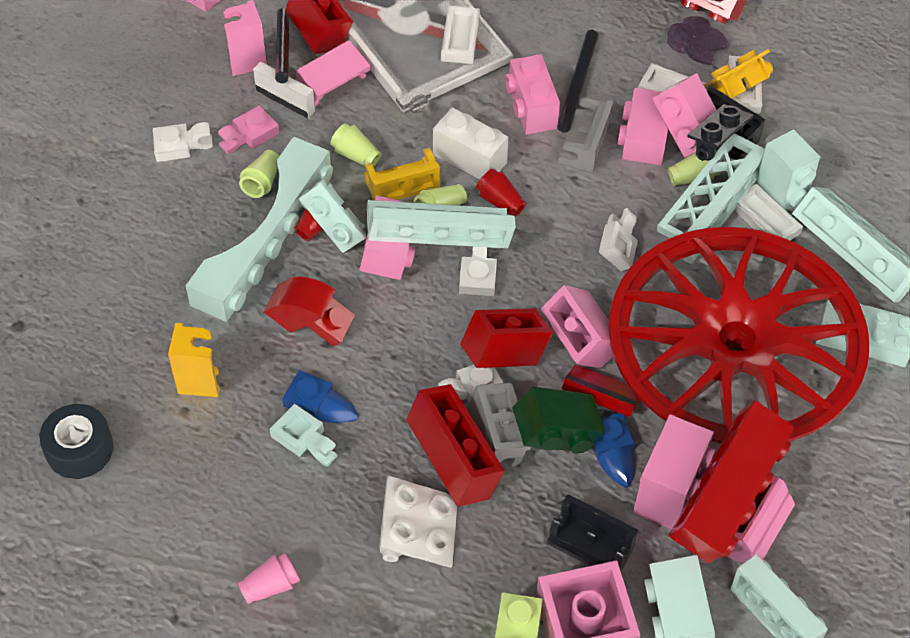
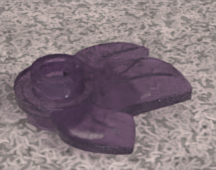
[667,16,729,65]

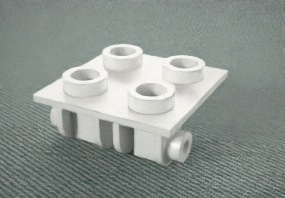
[379,476,457,568]

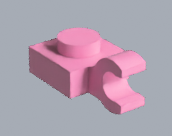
[218,105,279,154]

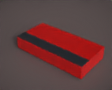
[562,364,641,417]

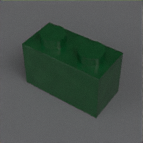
[512,386,606,454]

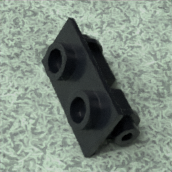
[688,104,753,161]

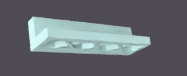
[657,134,765,264]
[792,187,910,302]
[366,200,516,248]

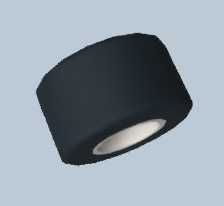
[39,403,114,479]

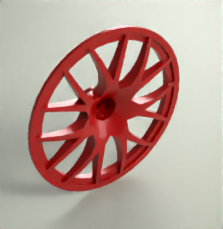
[609,227,869,443]

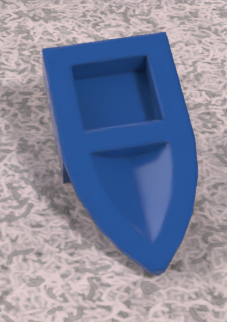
[282,370,359,423]
[593,413,635,488]

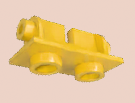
[703,49,773,99]

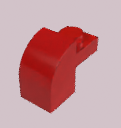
[263,276,355,347]

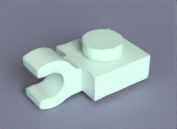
[269,404,338,467]

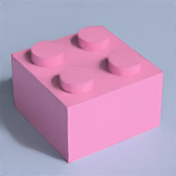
[633,415,716,530]
[536,561,640,638]

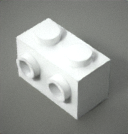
[433,108,509,180]

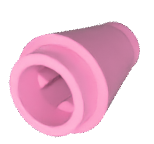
[238,552,301,604]

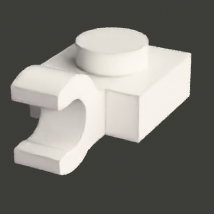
[153,122,213,162]
[599,208,638,272]
[459,246,497,296]
[438,365,503,402]

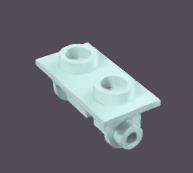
[299,179,367,253]

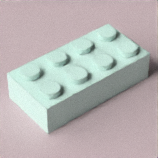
[816,299,910,367]
[730,555,828,638]

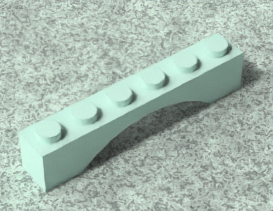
[186,137,333,322]

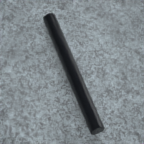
[275,8,290,84]
[557,30,599,133]

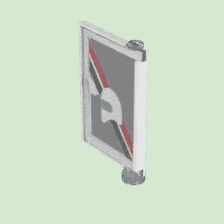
[338,0,513,114]

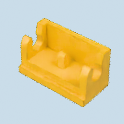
[364,148,440,200]
[168,322,220,397]

